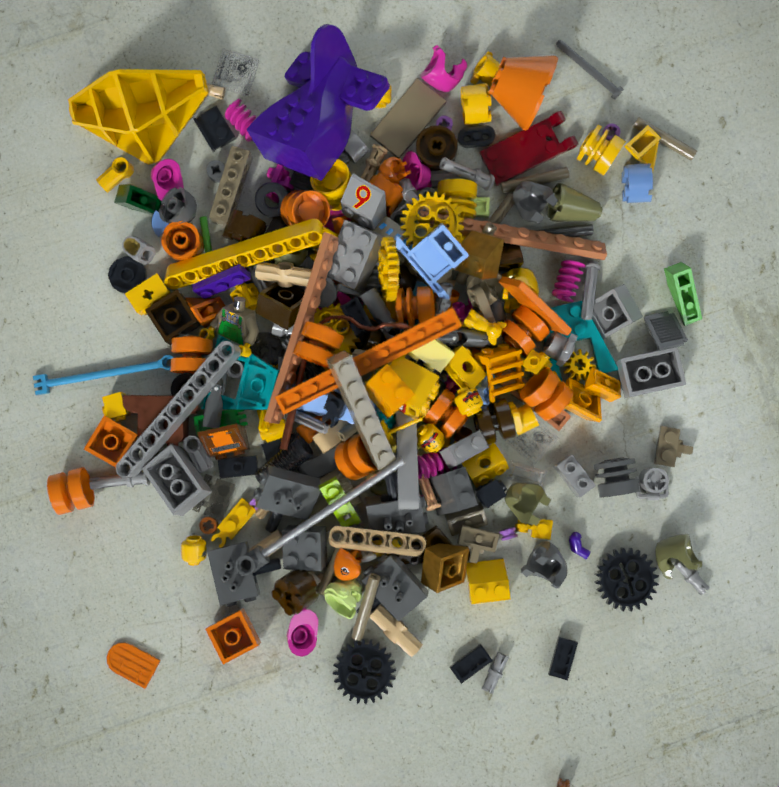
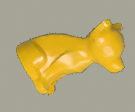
[463,309,507,346]

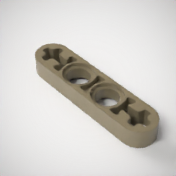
[467,284,504,348]

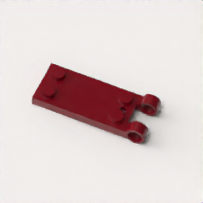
[479,111,579,186]

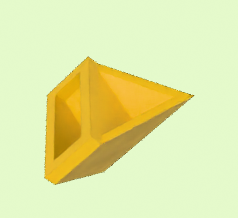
[624,125,661,173]

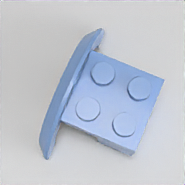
[396,224,469,299]

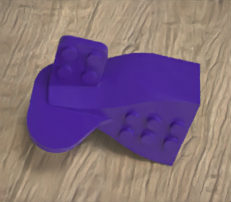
[246,24,390,181]

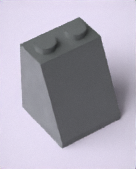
[428,467,478,516]

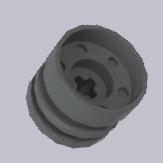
[594,457,641,498]

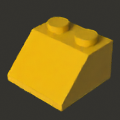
[466,558,511,604]

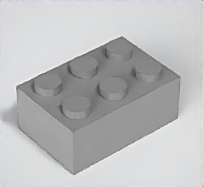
[327,220,385,291]
[616,347,686,399]
[142,444,212,516]

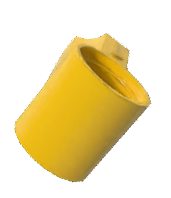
[96,157,134,193]

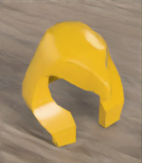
[502,268,539,313]

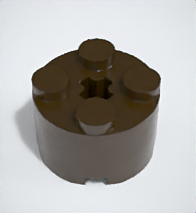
[222,209,267,242]
[271,570,319,616]

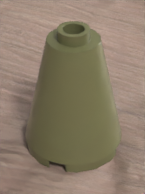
[547,183,603,221]

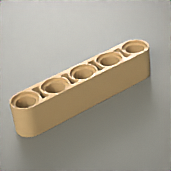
[328,526,426,556]

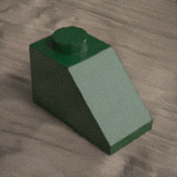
[114,184,162,215]

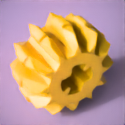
[563,349,595,382]

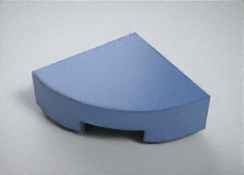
[152,210,169,237]

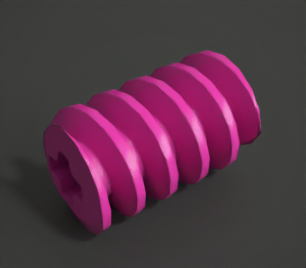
[225,99,257,142]
[552,260,585,303]
[417,447,457,479]

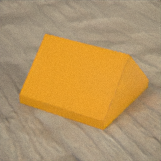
[564,378,602,422]

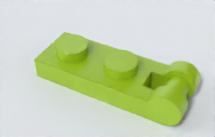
[319,476,361,527]

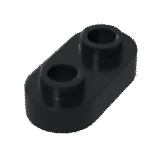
[458,125,496,148]

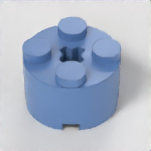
[621,163,653,203]

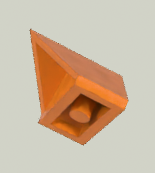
[185,296,225,328]

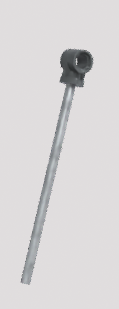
[236,457,405,575]

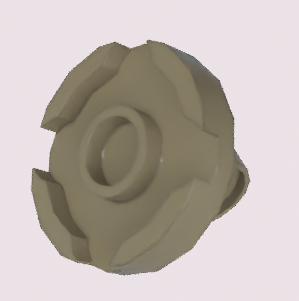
[466,270,503,305]

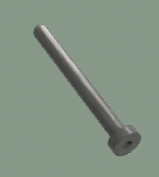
[556,40,624,99]

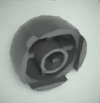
[159,187,197,224]

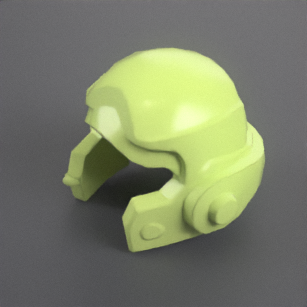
[324,579,362,619]

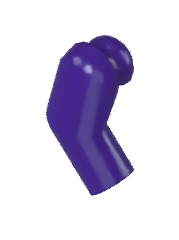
[569,532,591,559]

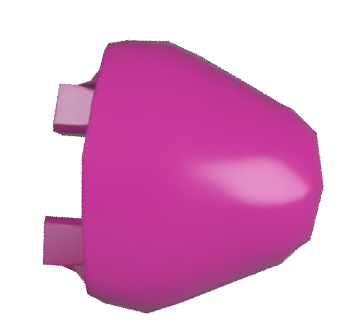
[420,45,467,92]

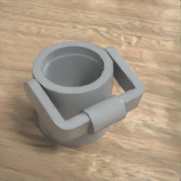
[542,331,578,367]
[635,468,669,501]

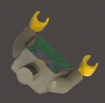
[199,297,259,357]

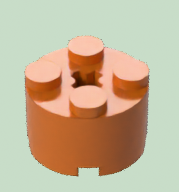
[368,173,403,217]
[161,221,204,262]

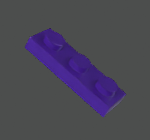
[192,264,251,299]

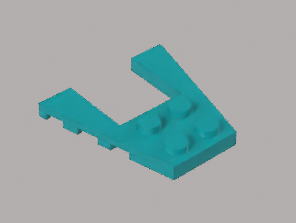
[543,301,618,381]
[202,335,279,410]

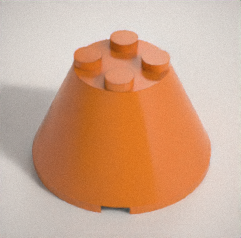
[488,55,558,131]

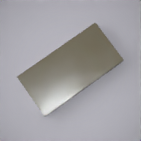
[370,78,446,159]

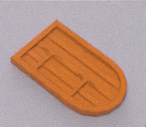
[107,642,161,689]

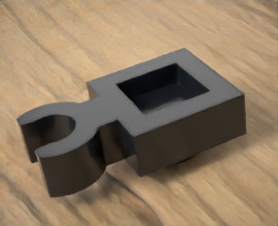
[322,390,347,428]

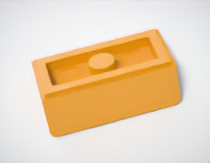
[584,368,621,402]

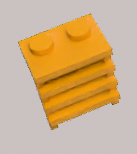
[474,343,525,403]
[364,364,415,418]

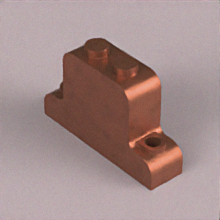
[123,395,204,446]

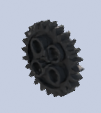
[594,547,659,612]
[333,638,396,704]

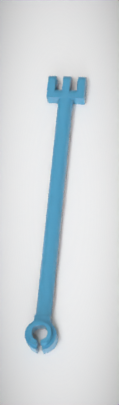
[33,355,175,395]

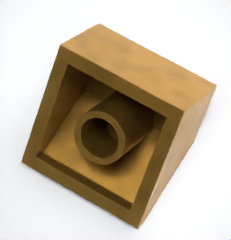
[452,230,504,279]
[421,543,469,593]

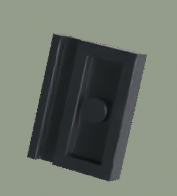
[193,105,236,152]

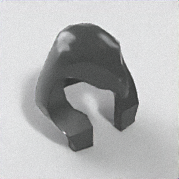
[512,181,558,224]
[521,541,568,589]

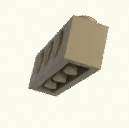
[209,146,253,226]

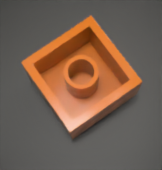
[205,608,261,664]

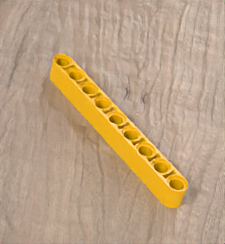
[164,219,323,289]

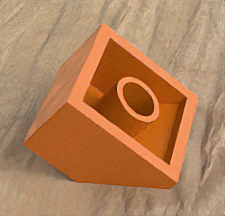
[84,416,138,467]

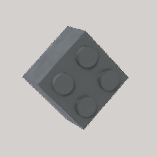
[282,525,327,571]

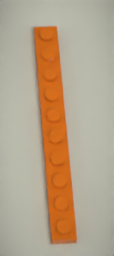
[275,308,462,415]

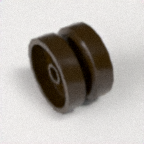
[416,125,458,171]

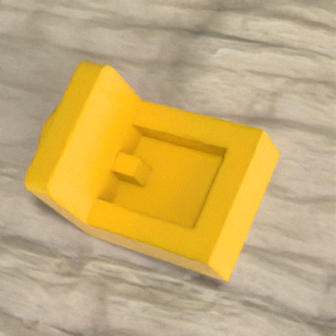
[522,349,552,375]

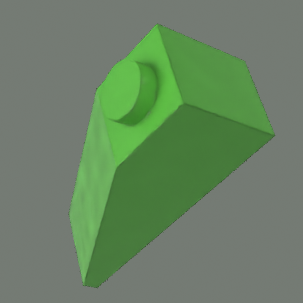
[664,262,702,326]

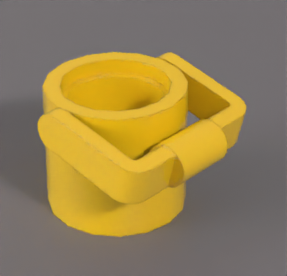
[469,51,500,87]
[508,401,539,436]

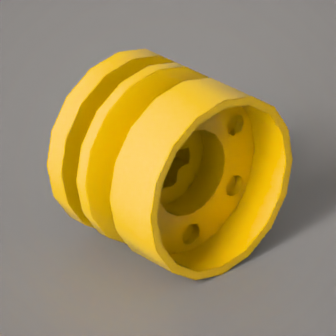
[577,124,626,176]
[437,179,477,219]

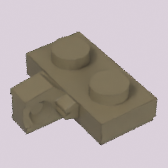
[654,426,693,467]
[457,524,499,563]

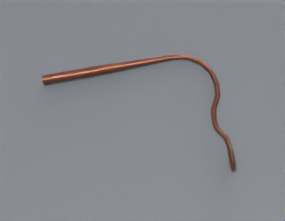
[280,315,412,450]

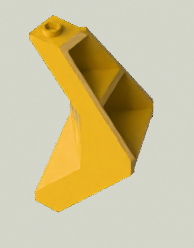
[68,69,209,165]

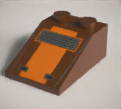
[198,424,250,460]

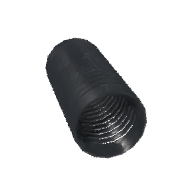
[255,436,313,483]

